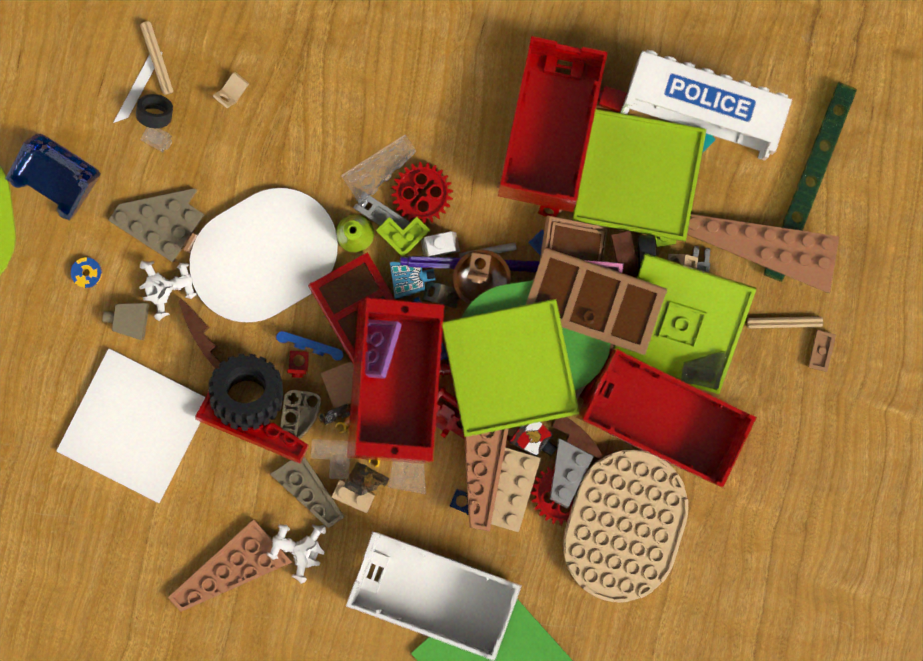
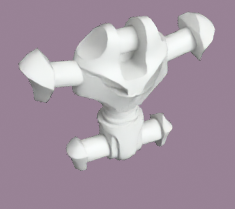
[139,261,197,321]
[267,524,326,584]

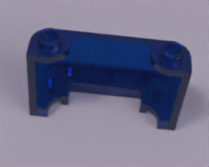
[5,134,101,221]

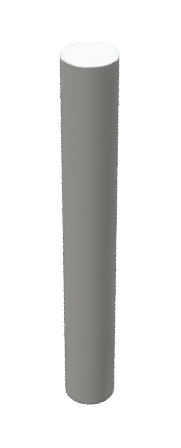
[459,242,517,258]

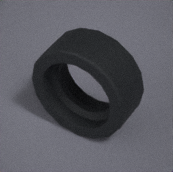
[136,94,173,129]
[638,235,656,270]

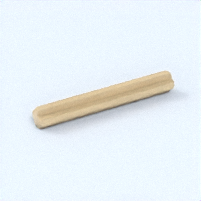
[140,21,173,95]
[747,316,823,328]

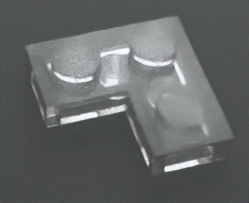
[311,439,350,480]

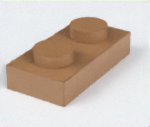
[808,330,836,372]

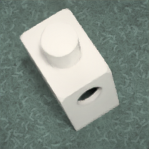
[421,232,460,257]

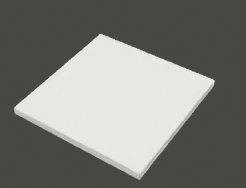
[57,349,205,503]

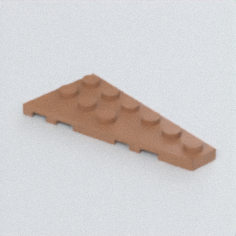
[168,520,293,612]

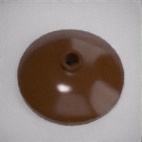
[453,249,511,305]

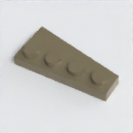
[270,456,344,528]

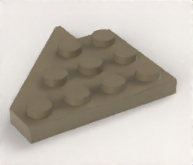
[108,189,204,262]

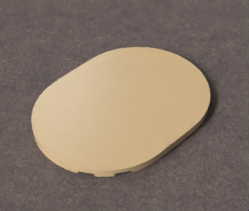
[563,450,688,602]

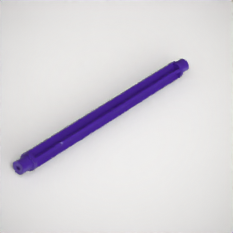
[400,256,540,272]

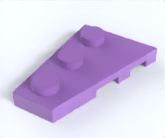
[365,320,401,378]

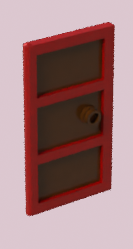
[308,252,396,365]

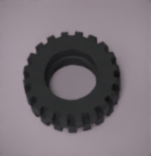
[209,354,283,430]

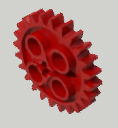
[391,162,453,224]
[531,464,585,526]

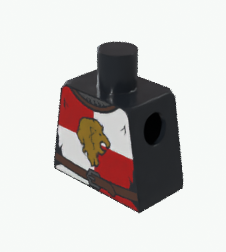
[509,422,557,457]

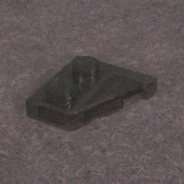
[680,351,726,389]
[343,462,390,496]

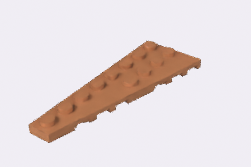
[687,214,839,293]
[464,428,509,531]

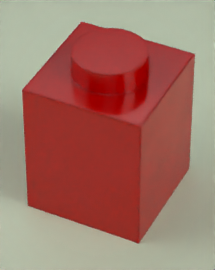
[597,86,627,113]

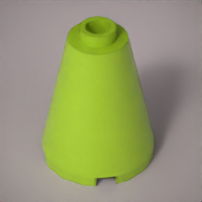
[336,214,374,252]

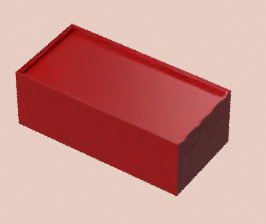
[347,298,444,464]

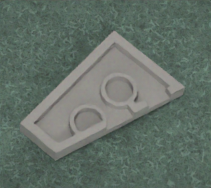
[550,438,593,508]

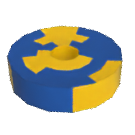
[71,257,102,288]

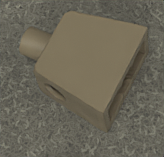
[103,303,149,340]

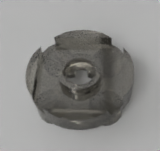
[318,403,351,425]

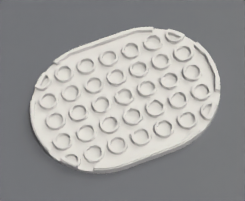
[190,188,338,322]

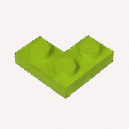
[376,217,430,257]

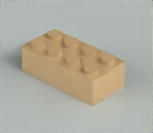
[491,447,541,532]

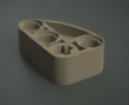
[280,390,322,439]

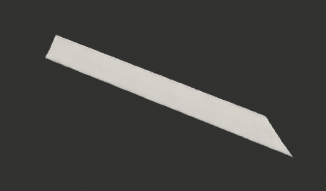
[113,52,163,123]

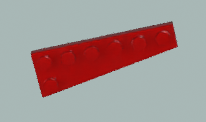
[195,392,309,463]

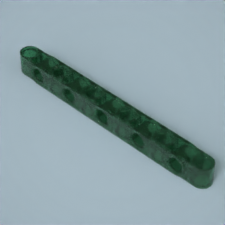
[763,82,857,282]

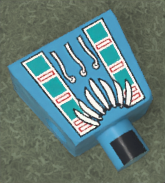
[390,262,435,299]

